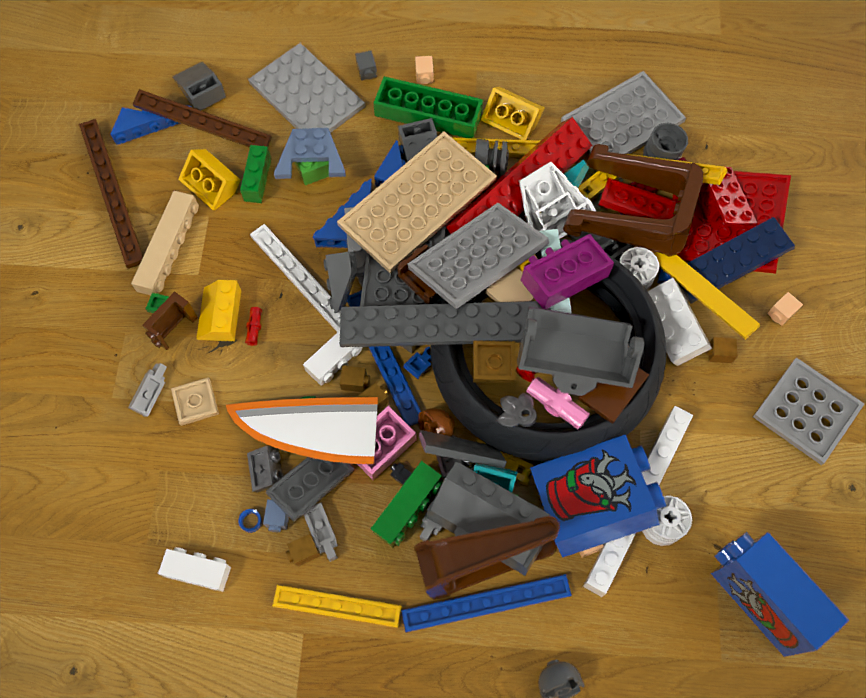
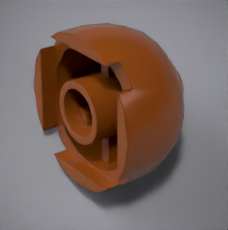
[418,407,455,437]

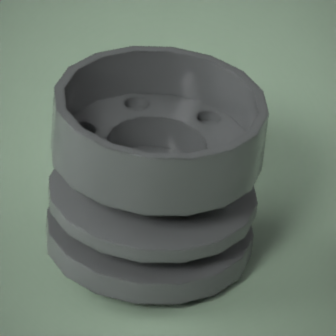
[643,123,688,160]
[475,139,509,178]

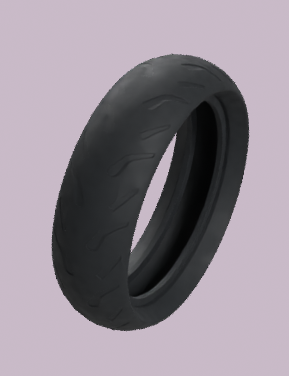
[431,239,666,462]

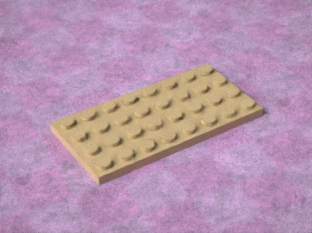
[337,132,497,273]

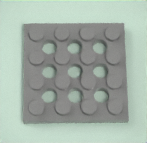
[753,358,864,465]

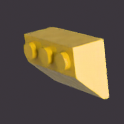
[481,87,544,140]
[178,149,241,210]
[196,280,241,341]

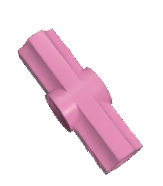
[527,377,589,429]

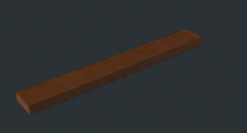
[133,89,272,147]

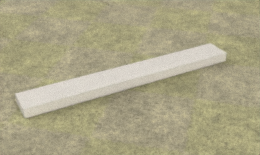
[250,224,341,333]

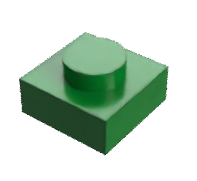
[145,293,169,313]

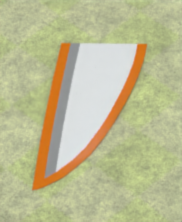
[226,397,378,464]

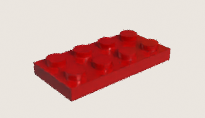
[599,178,677,220]

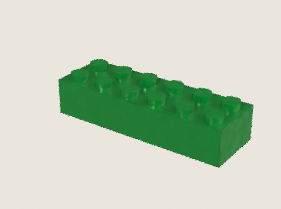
[373,76,483,138]

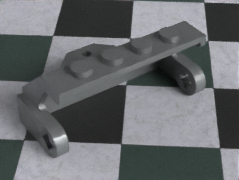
[517,306,644,396]
[427,462,550,576]

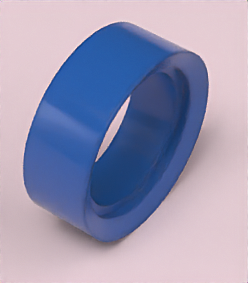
[238,509,262,533]

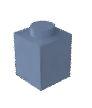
[263,499,289,532]

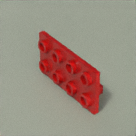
[698,166,757,226]

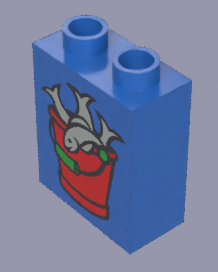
[530,434,666,558]
[711,532,849,657]

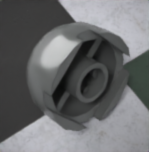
[538,660,585,698]

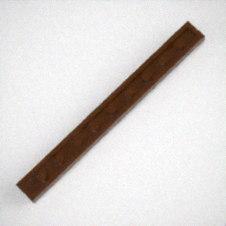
[79,119,143,269]

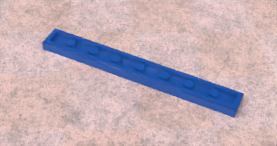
[347,290,421,427]
[401,575,572,633]

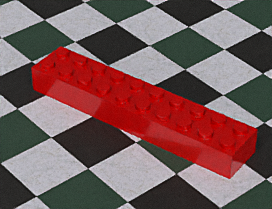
[446,117,593,234]

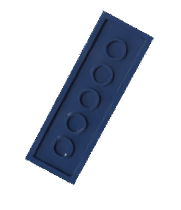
[676,217,795,304]

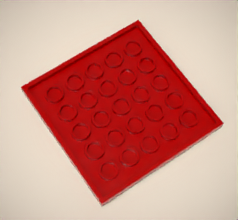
[672,171,791,274]

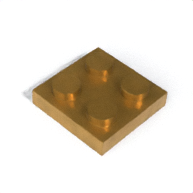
[473,341,516,383]

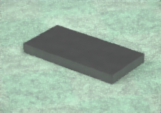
[419,430,506,468]
[266,457,354,522]

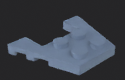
[274,128,346,179]

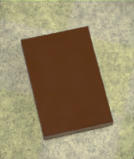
[578,367,649,424]

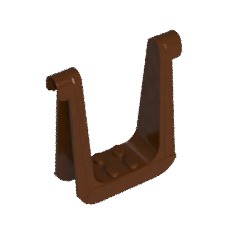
[563,144,703,257]
[414,516,560,599]

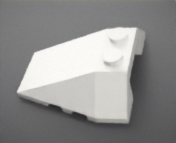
[519,162,596,239]

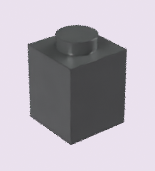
[355,50,377,80]

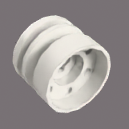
[619,247,659,291]
[642,496,692,546]

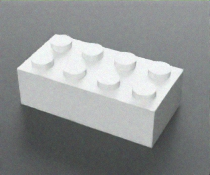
[648,278,712,366]

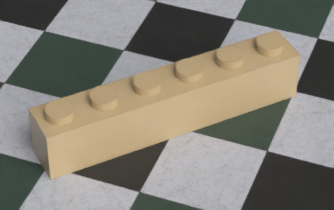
[131,191,199,296]

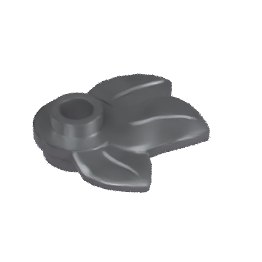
[497,393,537,428]

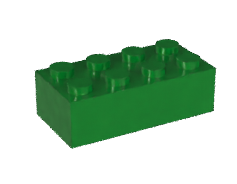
[370,461,442,548]

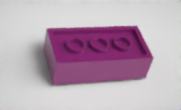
[520,234,614,309]

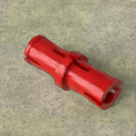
[245,307,262,346]

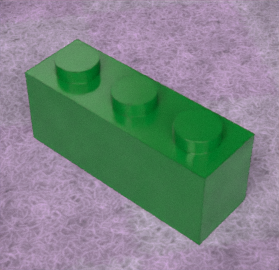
[240,145,271,203]

